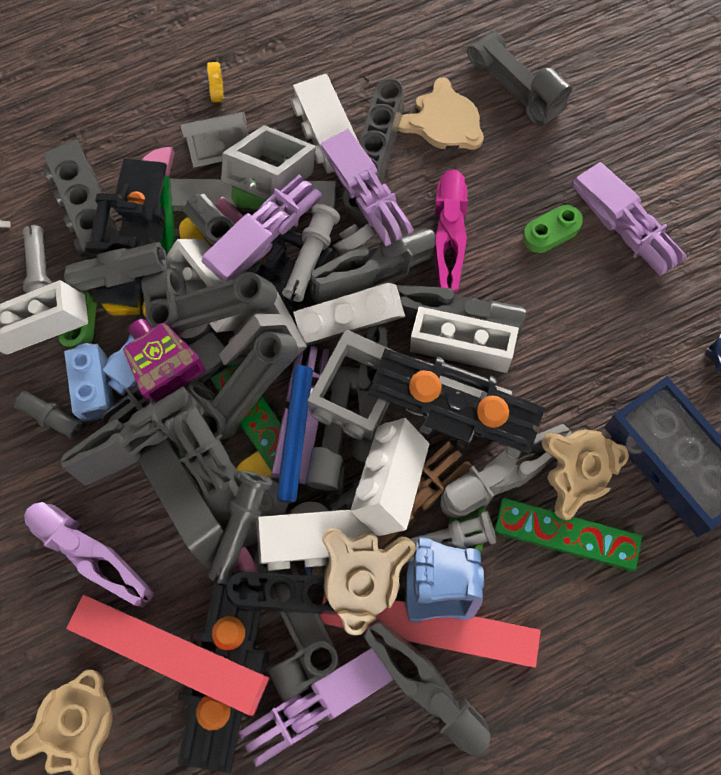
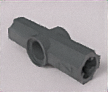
[182,193,264,274]
[64,242,168,292]

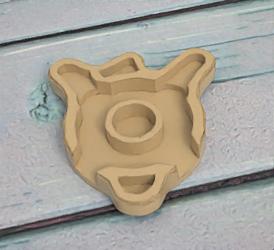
[398,78,484,150]
[542,430,629,520]
[322,528,416,635]
[10,670,113,775]

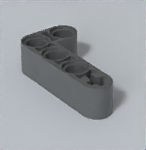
[138,439,225,570]

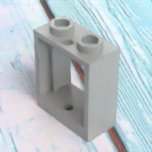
[221,125,316,200]
[307,329,393,440]

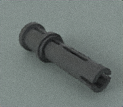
[208,471,272,584]

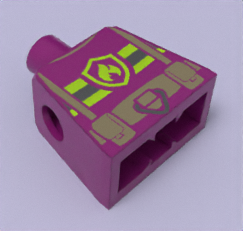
[123,319,207,404]

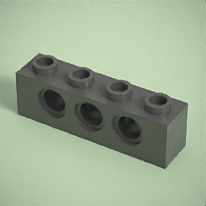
[43,139,120,260]

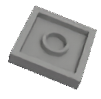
[180,112,249,167]
[219,292,308,380]

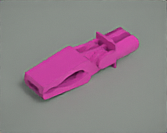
[434,169,468,294]

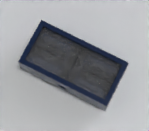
[604,376,721,537]

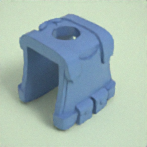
[405,537,484,623]

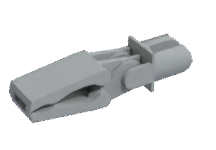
[440,424,572,519]

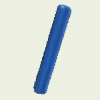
[276,365,313,503]

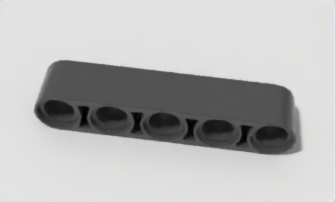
[343,78,404,225]

